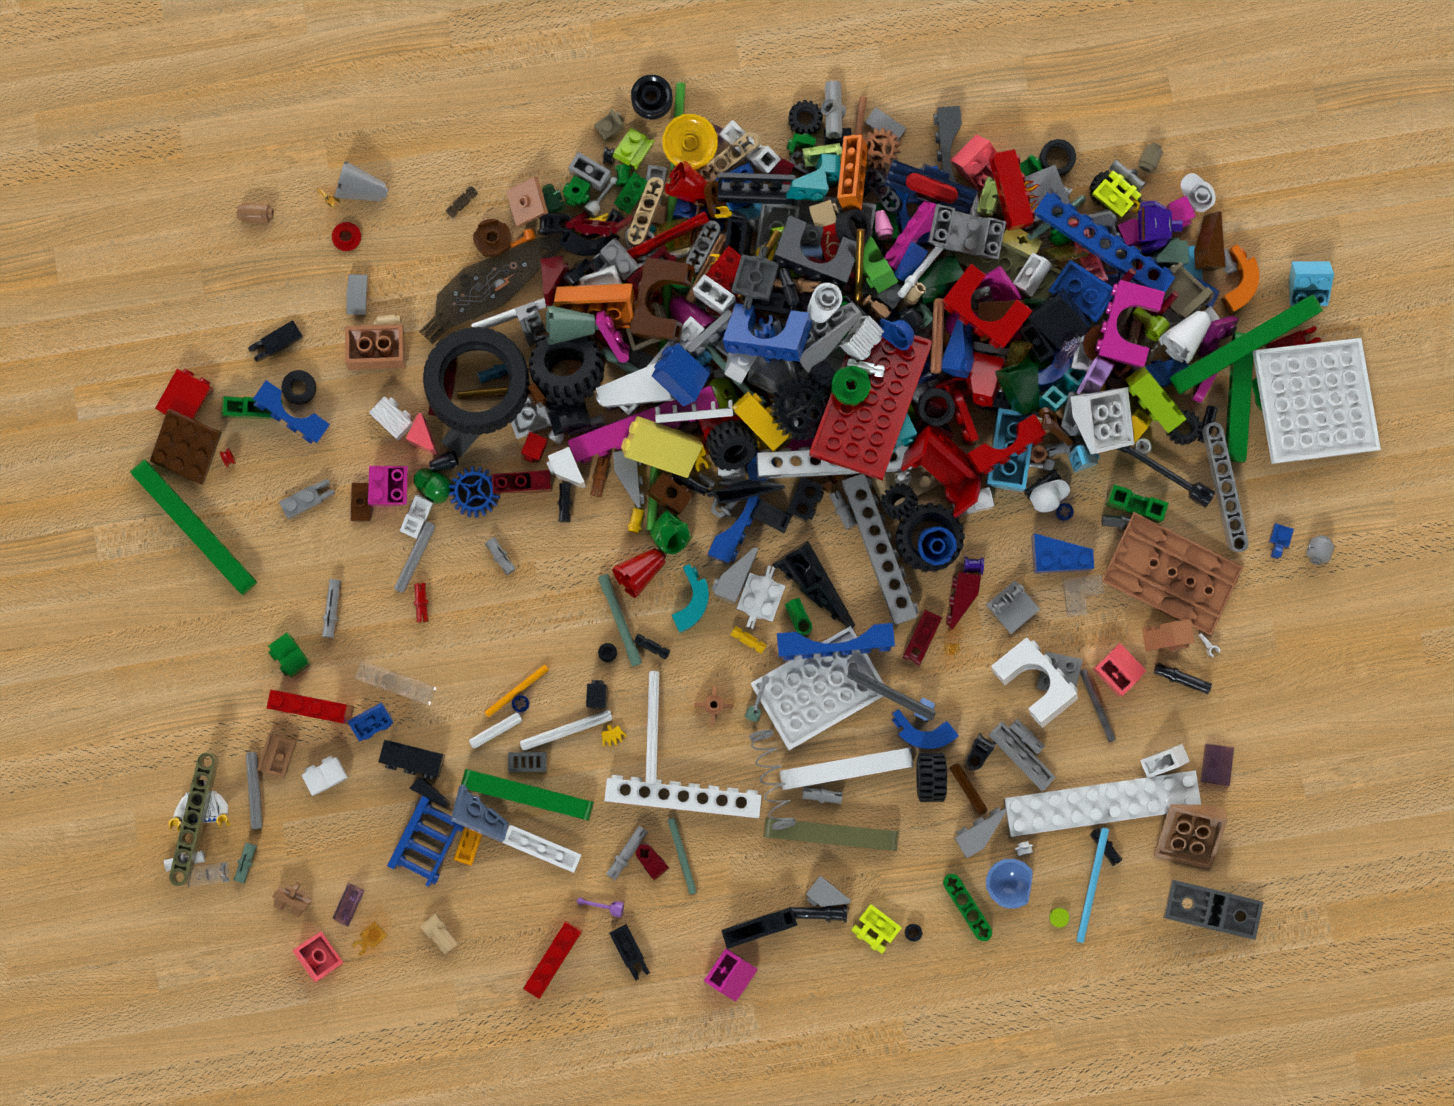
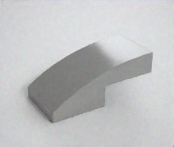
[347,274,368,315]

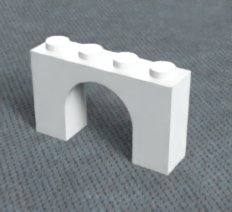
[991,637,1078,728]

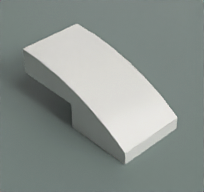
[400,495,434,539]

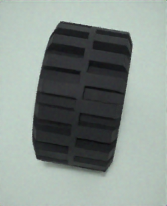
[706,419,758,471]
[916,753,947,802]

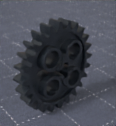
[769,377,828,441]

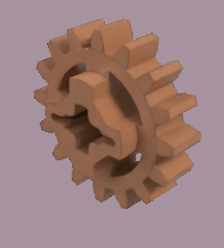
[863,128,901,170]

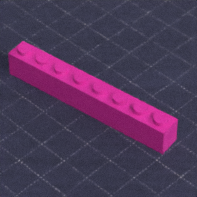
[568,385,720,464]

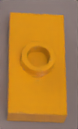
[453,827,483,866]

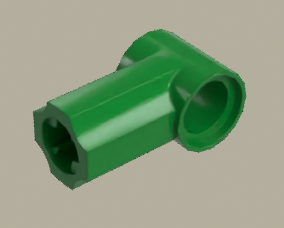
[784,598,813,637]

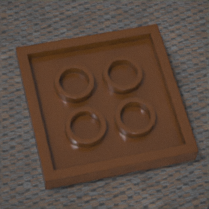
[150,409,222,485]

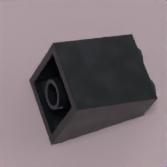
[1028,287,1091,349]

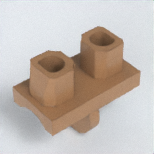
[272,882,312,917]

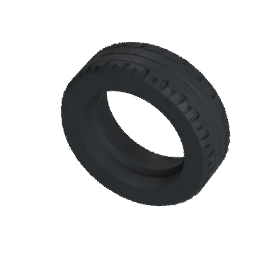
[423,327,530,435]

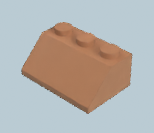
[345,324,406,370]

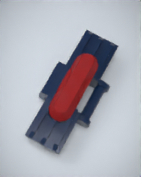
[884,159,978,214]

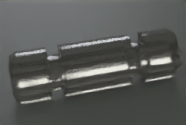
[446,186,478,218]

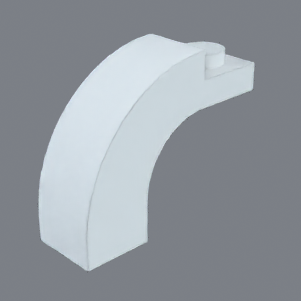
[719,120,781,173]

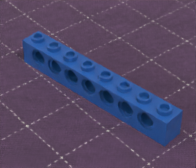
[1034,192,1175,292]

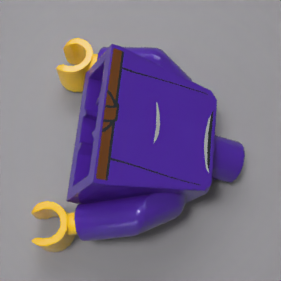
[1130,200,1183,255]

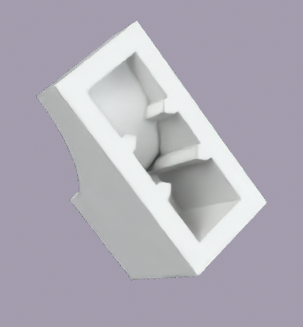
[951,487,994,517]
[1140,744,1190,777]

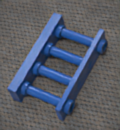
[387,796,464,887]

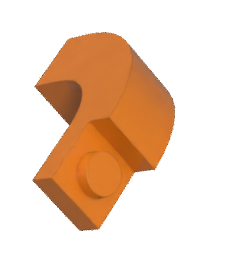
[1221,244,1259,315]

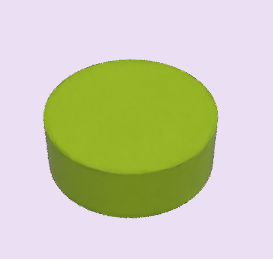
[1049,908,1069,928]

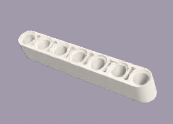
[779,748,914,790]

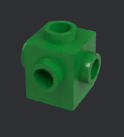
[562,175,592,208]

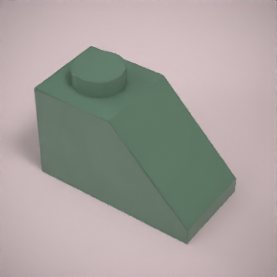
[1151,238,1189,267]

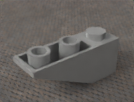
[613,451,644,509]
[954,807,1007,858]

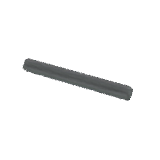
[847,668,936,720]

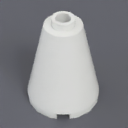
[1159,311,1211,363]

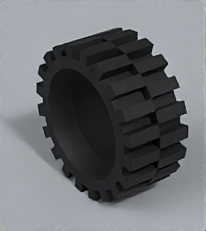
[895,503,965,573]

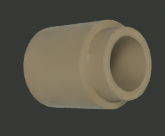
[1138,143,1164,173]

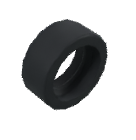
[1039,139,1076,177]
[835,209,871,243]
[917,388,955,426]

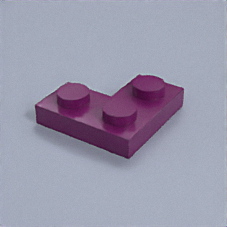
[1197,316,1239,358]

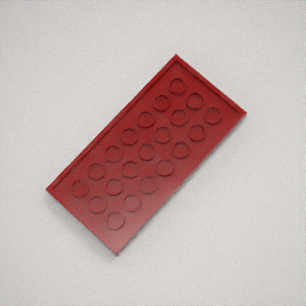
[809,322,933,481]

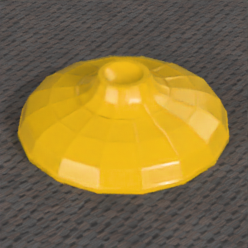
[662,114,718,170]

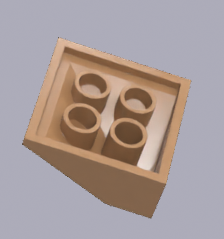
[1154,804,1228,870]

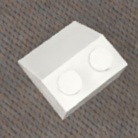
[546,447,586,488]

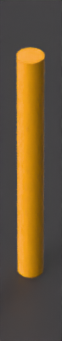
[484,664,549,718]

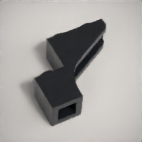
[721,906,797,949]

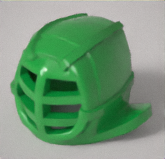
[650,510,693,554]

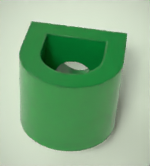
[1048,225,1072,247]

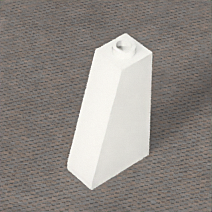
[596,363,676,407]

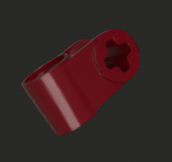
[636,843,670,881]

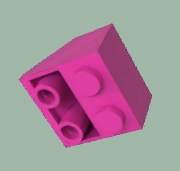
[368,466,408,507]
[704,947,758,1002]

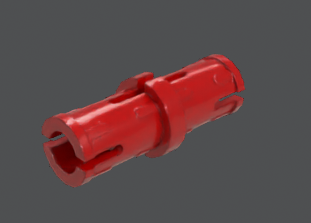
[413,583,429,623]

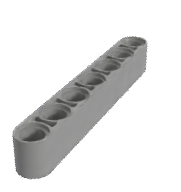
[1202,422,1249,552]

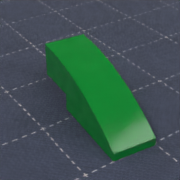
[221,396,282,419]

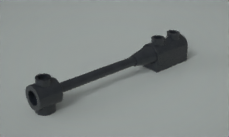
[1116,445,1215,508]

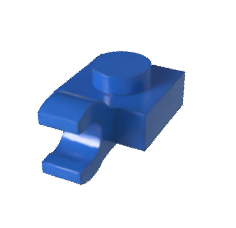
[1269,523,1294,559]

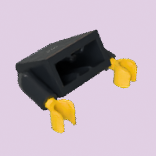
[710,206,753,265]

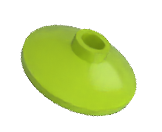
[708,378,739,412]

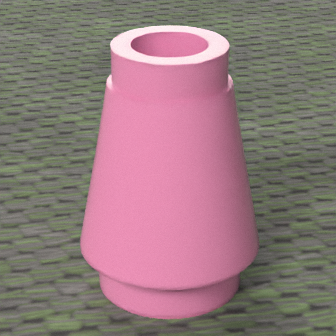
[875,210,894,240]

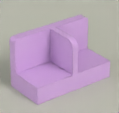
[1076,356,1114,395]

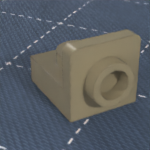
[594,109,624,141]

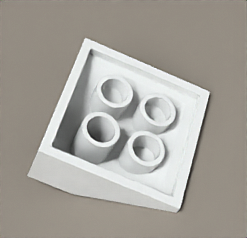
[1071,387,1134,454]

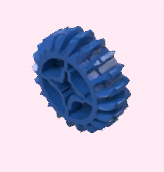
[449,466,500,518]

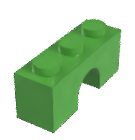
[855,236,898,293]

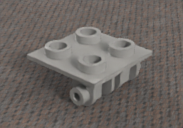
[986,581,1040,634]
[1037,652,1083,691]

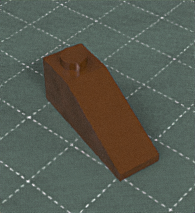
[1194,211,1225,271]

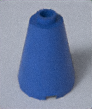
[918,526,957,565]

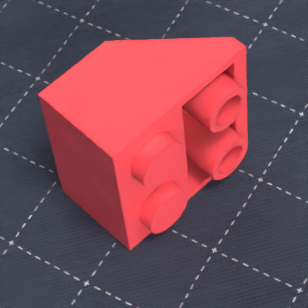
[950,134,997,192]
[1092,643,1147,697]

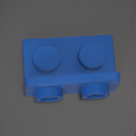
[348,702,394,742]

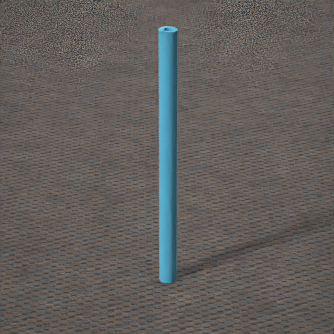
[1076,827,1109,943]

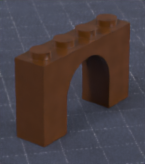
[630,257,695,343]

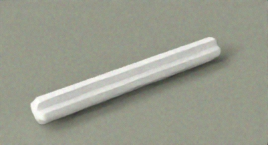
[520,710,612,751]

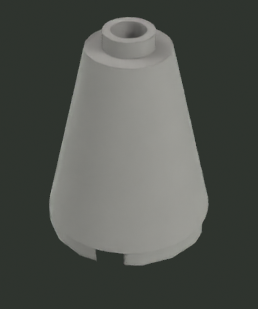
[334,161,389,202]

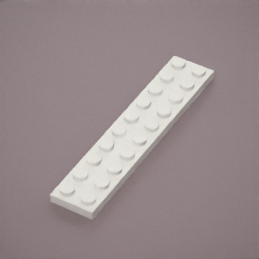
[1004,770,1201,837]

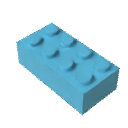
[985,408,1037,492]

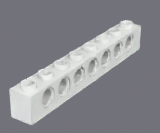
[756,445,912,479]
[604,775,762,818]

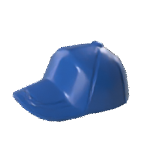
[879,319,915,351]

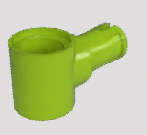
[1132,307,1169,341]

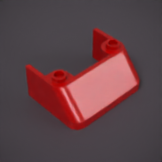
[901,425,983,518]

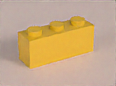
[732,391,789,451]

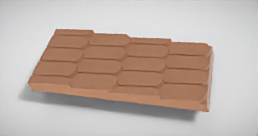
[1102,512,1243,637]

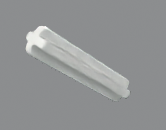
[469,713,522,748]

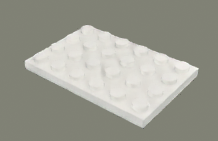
[750,626,884,750]

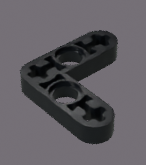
[835,168,903,214]

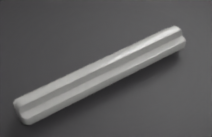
[394,522,435,593]
[246,752,262,829]

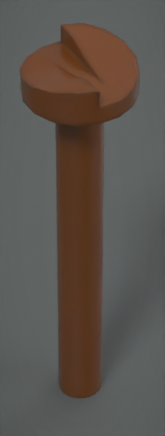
[691,201,705,246]

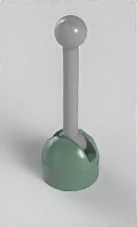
[744,676,769,722]

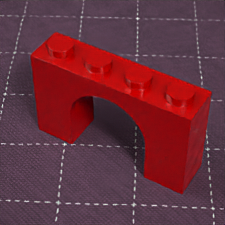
[941,264,1032,349]
[266,689,354,725]

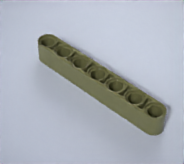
[169,753,219,886]
[764,818,899,851]

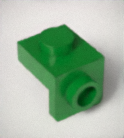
[787,133,816,156]

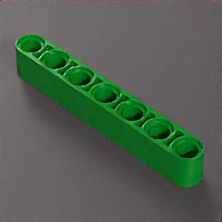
[1225,332,1253,463]
[461,769,594,821]

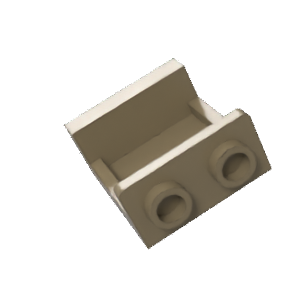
[1163,262,1214,321]

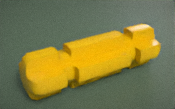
[731,626,767,654]

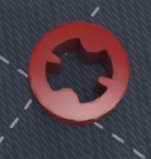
[220,448,236,467]

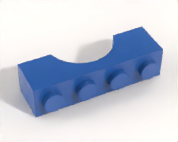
[253,380,330,444]

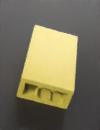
[621,416,703,478]

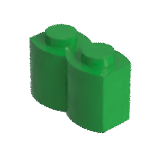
[268,632,311,678]

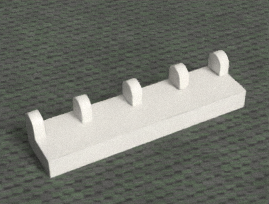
[655,400,734,423]

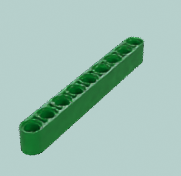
[1170,294,1324,395]
[130,459,258,596]

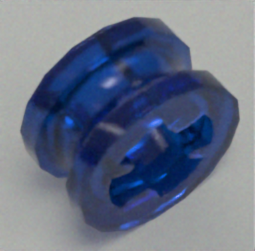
[1055,503,1074,521]
[512,695,530,713]

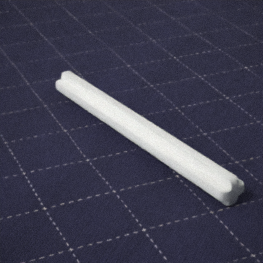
[646,671,659,785]

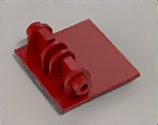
[705,246,741,299]

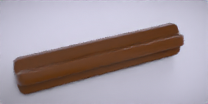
[950,763,988,815]

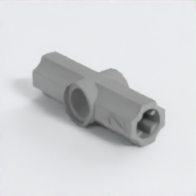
[821,81,846,139]

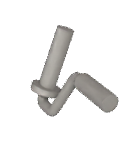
[697,472,738,518]

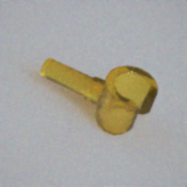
[316,187,340,209]

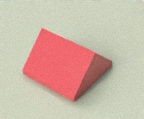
[406,413,438,455]
[292,931,344,982]

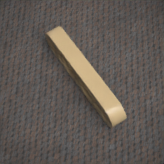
[699,132,761,182]
[627,177,665,247]

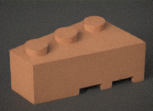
[1142,620,1195,652]

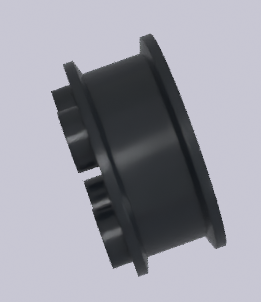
[631,75,673,120]

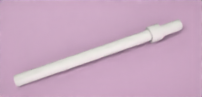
[897,246,943,298]

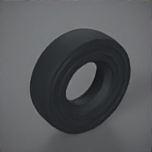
[281,370,317,405]

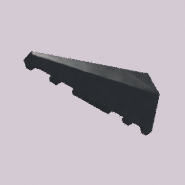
[772,541,855,629]

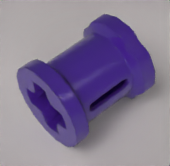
[963,556,984,575]

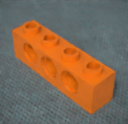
[837,134,868,211]

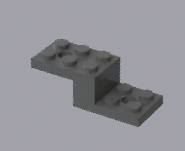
[1163,880,1264,940]

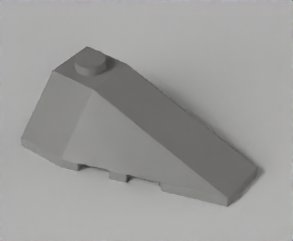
[799,302,862,372]

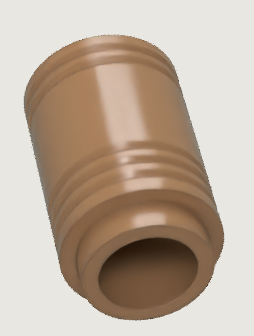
[237,203,274,223]

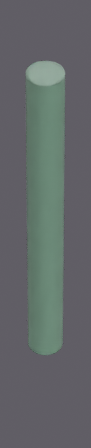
[1027,195,1086,241]
[667,818,697,894]

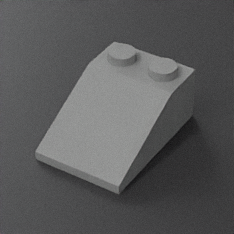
[712,547,758,605]

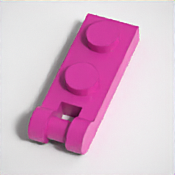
[595,310,630,363]

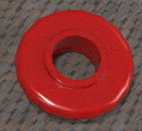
[332,222,361,251]

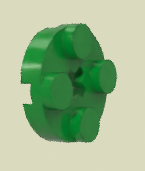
[831,366,871,406]

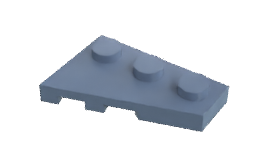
[451,784,509,842]

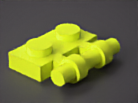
[1092,170,1142,219]
[851,904,902,954]

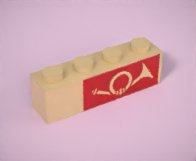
[809,199,855,272]

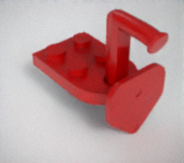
[911,375,979,446]

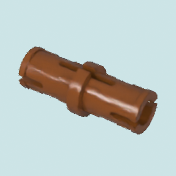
[590,457,610,497]

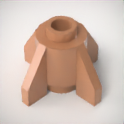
[694,686,733,725]

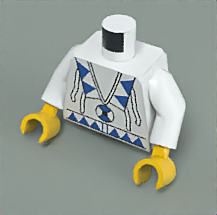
[168,780,231,831]

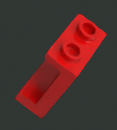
[155,368,214,419]

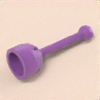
[577,898,624,918]

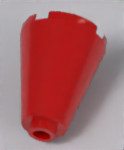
[664,160,707,207]
[612,548,666,598]

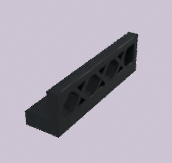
[717,172,795,205]

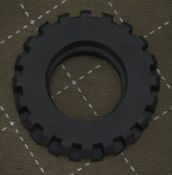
[529,335,605,405]

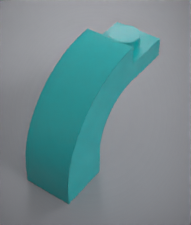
[671,564,709,633]

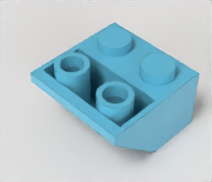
[1289,261,1334,306]

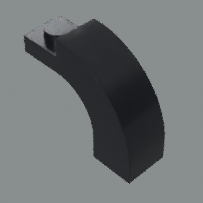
[559,208,624,256]

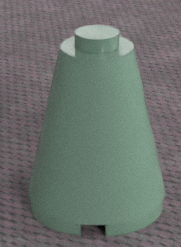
[546,306,598,345]

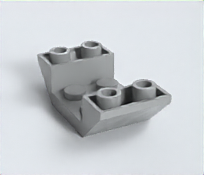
[929,204,1006,259]

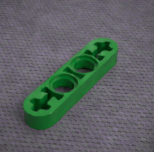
[943,874,992,941]

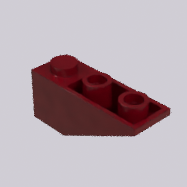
[492,470,552,493]
[946,572,981,631]

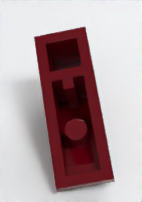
[540,256,569,309]

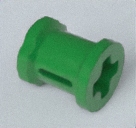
[615,164,632,187]

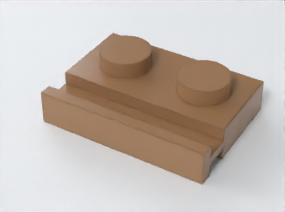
[862,295,890,323]
[257,733,297,779]

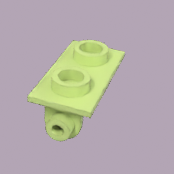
[803,143,842,167]
[976,176,999,217]

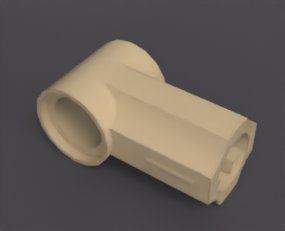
[420,913,458,955]

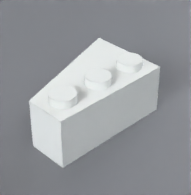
[725,323,763,384]

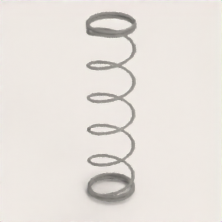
[749,730,796,830]

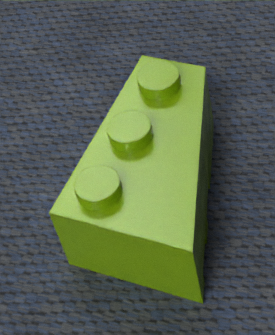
[1125,366,1186,433]

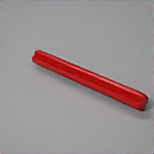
[627,212,709,260]

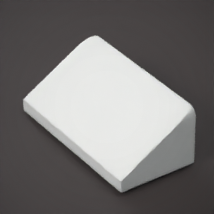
[1013,253,1052,297]

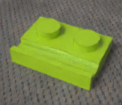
[613,128,655,170]

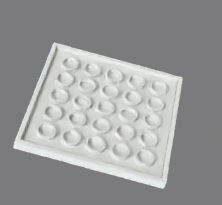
[1252,338,1381,464]

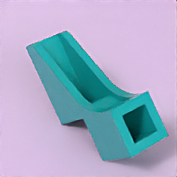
[786,154,841,202]

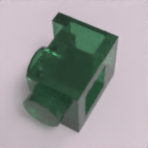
[542,184,567,214]

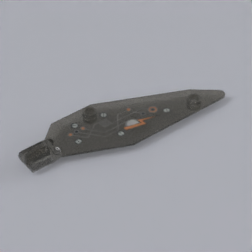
[419,234,563,345]

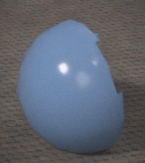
[986,859,1033,908]

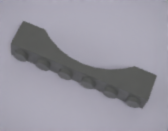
[933,106,971,215]

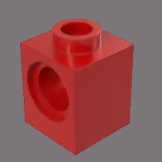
[521,432,548,463]

